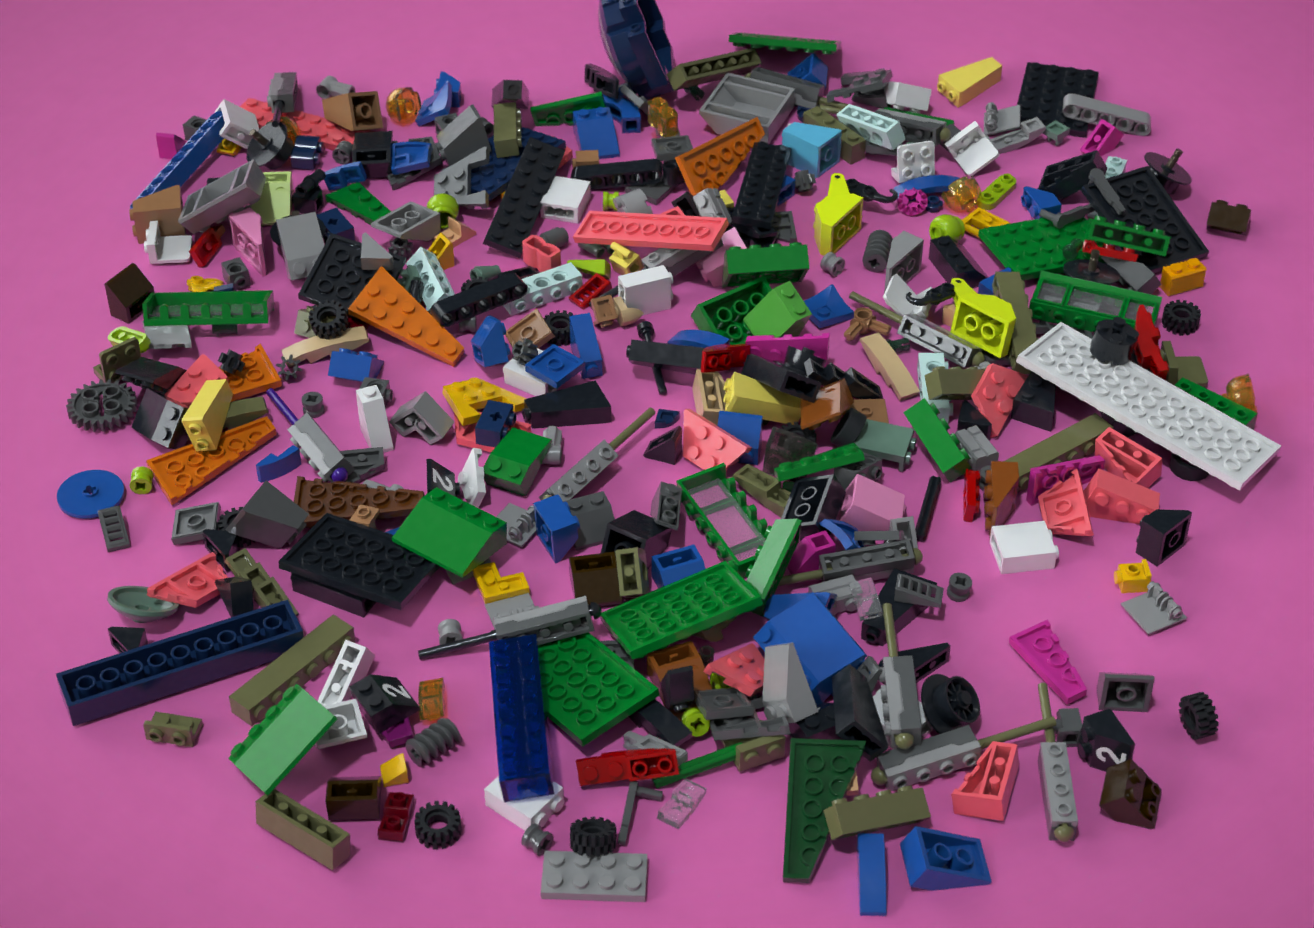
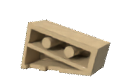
[692,369,726,425]

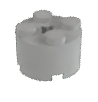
[613,188,653,214]

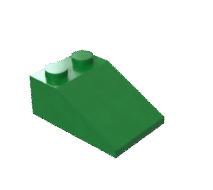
[483,427,552,497]

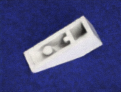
[318,640,375,706]

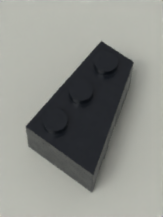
[1011,371,1056,432]

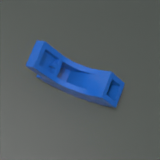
[603,94,641,133]

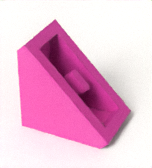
[156,132,186,159]

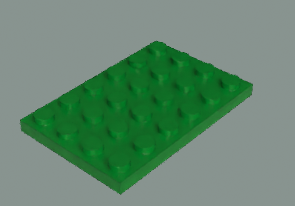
[729,32,841,54]
[978,217,1110,280]
[600,561,763,660]
[496,632,660,747]

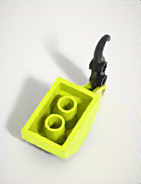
[813,173,898,255]
[906,278,1016,359]

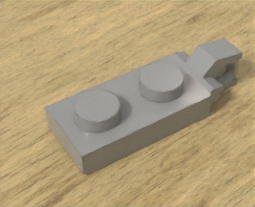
[623,731,688,766]

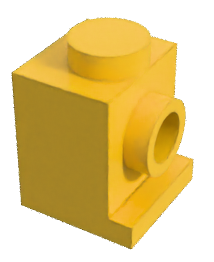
[1114,559,1152,593]

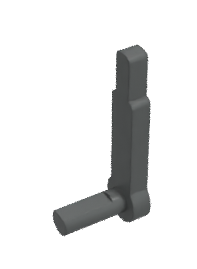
[1088,168,1125,215]
[1039,204,1094,228]
[617,781,663,845]

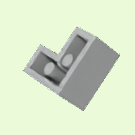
[389,391,454,445]

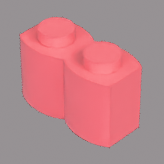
[522,235,561,272]

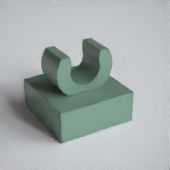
[1043,120,1070,145]
[397,265,421,292]

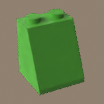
[743,281,812,338]

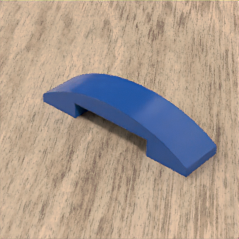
[893,175,972,201]

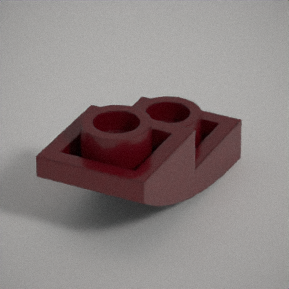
[378,792,414,842]

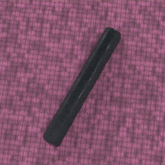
[915,476,941,542]

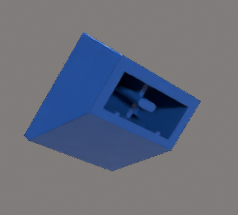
[471,315,510,367]
[328,348,384,382]
[651,544,705,588]

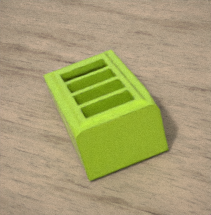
[567,259,611,279]

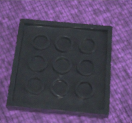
[298,233,406,319]

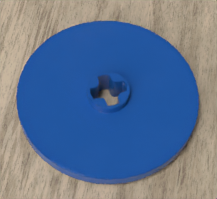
[57,470,125,519]

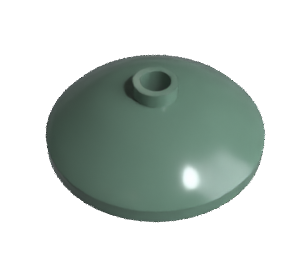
[107,586,179,623]

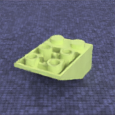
[251,171,294,226]

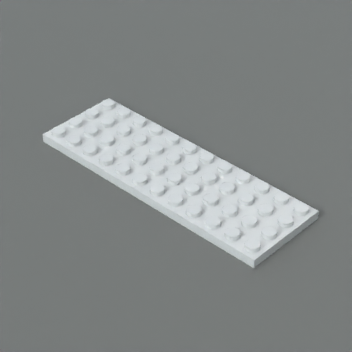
[1016,322,1281,491]

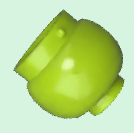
[426,194,459,229]
[929,214,965,242]

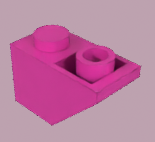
[787,530,836,575]

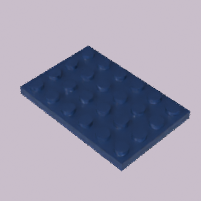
[442,127,566,201]

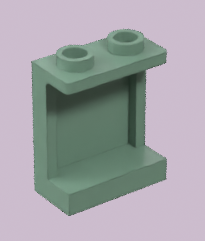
[854,419,917,472]

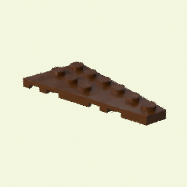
[294,476,425,529]

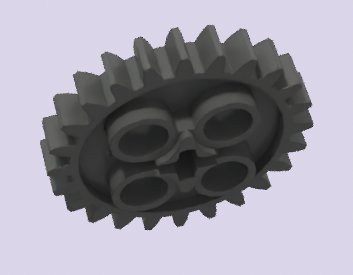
[66,379,138,432]

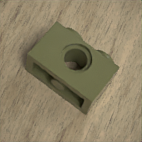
[615,547,650,598]

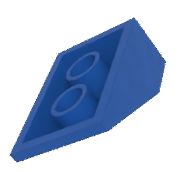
[573,107,620,159]
[900,826,992,891]

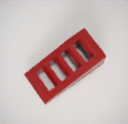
[569,273,612,310]

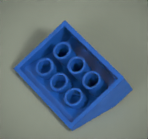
[753,593,867,705]

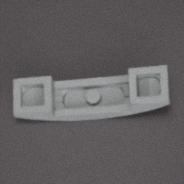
[985,117,1046,154]

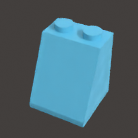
[782,122,842,178]

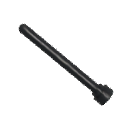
[637,321,667,395]

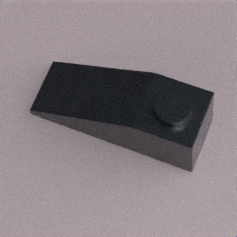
[878,643,951,684]

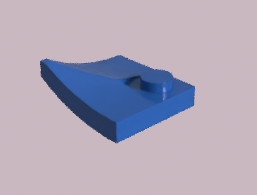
[415,81,452,126]
[391,142,433,175]
[804,284,854,328]
[820,519,866,550]

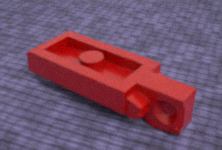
[189,224,226,267]
[1082,240,1139,262]
[963,469,981,522]

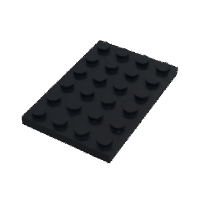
[1017,62,1099,138]
[1081,166,1209,274]
[279,513,440,610]

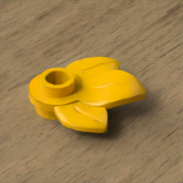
[186,276,224,292]

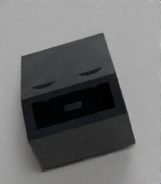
[352,131,393,178]
[115,357,187,395]

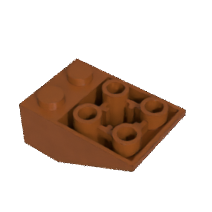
[801,378,854,430]
[983,461,1019,540]
[647,640,712,721]

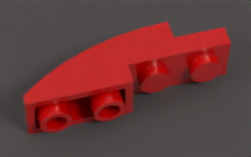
[1134,304,1169,381]
[701,344,751,373]
[576,748,679,786]

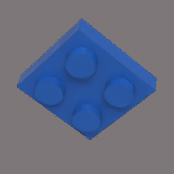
[525,344,585,389]

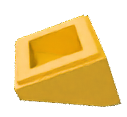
[380,753,408,787]

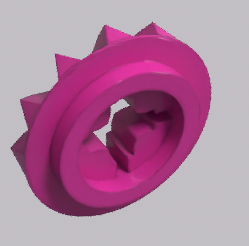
[897,187,928,216]

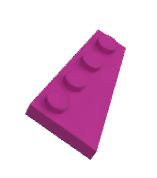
[745,333,830,367]
[1026,455,1105,506]
[1009,619,1087,704]

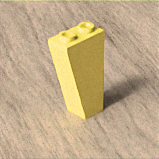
[937,57,1002,108]
[723,372,801,425]
[182,379,233,451]

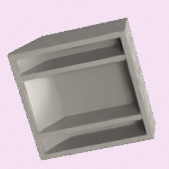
[699,73,795,144]
[178,159,266,234]

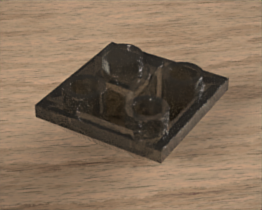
[763,426,818,482]

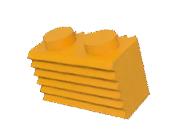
[1159,258,1207,296]

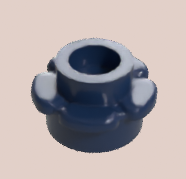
[926,195,943,213]

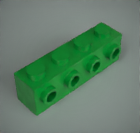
[1084,215,1171,256]
[1174,377,1258,430]
[903,398,972,483]

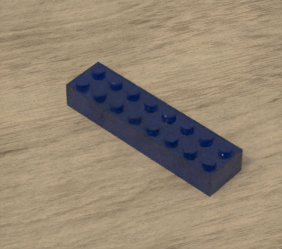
[489,634,554,803]

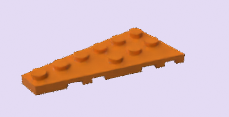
[675,117,765,196]
[348,266,465,367]
[218,344,282,402]
[146,416,277,505]

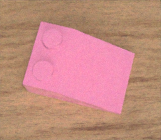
[229,208,266,276]

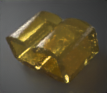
[648,97,678,137]

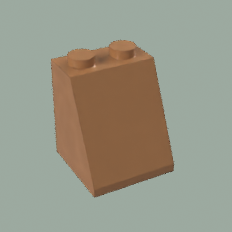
[322,91,383,131]
[129,185,186,244]

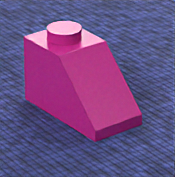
[1080,119,1124,156]

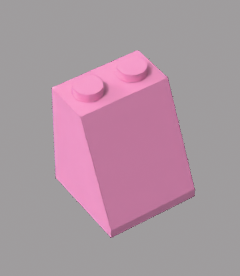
[696,227,747,287]
[836,474,906,531]

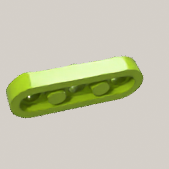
[977,174,1016,210]
[108,326,151,353]

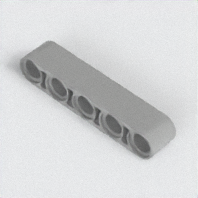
[1063,94,1151,136]

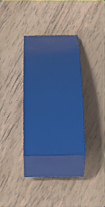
[667,330,730,348]
[857,833,886,916]

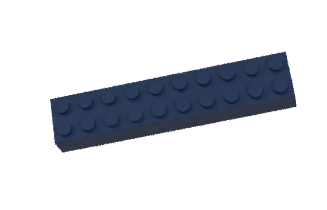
[56,599,304,726]

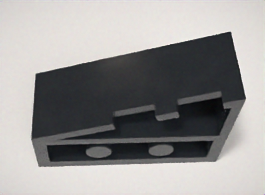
[1038,150,1107,201]

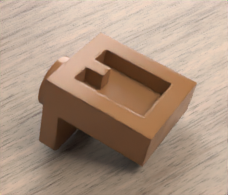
[590,295,618,328]
[350,505,380,529]

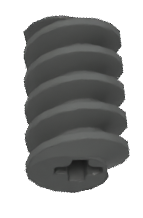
[862,230,893,272]
[405,718,462,766]

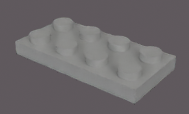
[541,851,647,902]

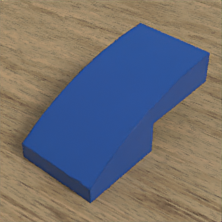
[324,161,367,190]
[256,445,301,483]

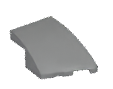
[142,321,192,349]

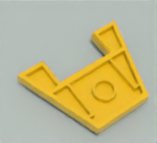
[442,378,526,426]

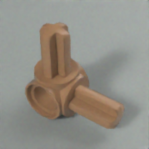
[844,307,891,342]

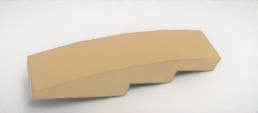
[282,326,369,368]
[860,332,920,401]

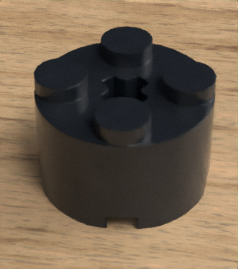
[1090,317,1139,365]

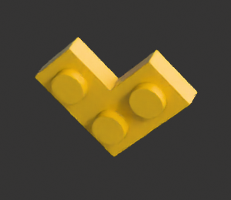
[473,562,530,604]

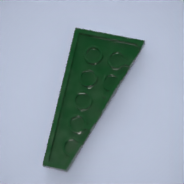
[783,738,866,883]

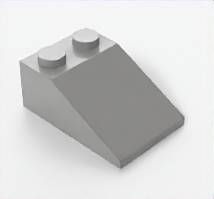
[371,201,441,241]
[276,212,324,280]
[884,231,924,293]
[762,642,818,723]

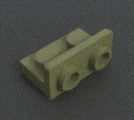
[143,711,203,747]

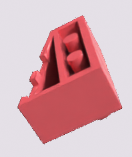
[1095,427,1162,488]
[1084,469,1160,524]
[951,741,1019,821]

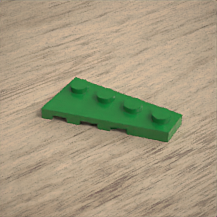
[530,91,607,126]
[325,182,391,225]
[773,443,865,482]

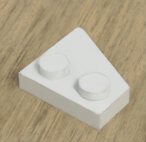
[458,448,486,508]

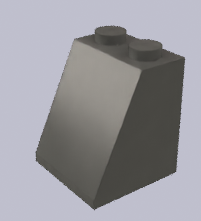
[435,105,491,166]
[226,480,309,549]

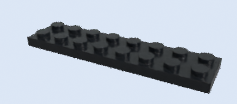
[483,137,565,258]
[731,142,792,229]

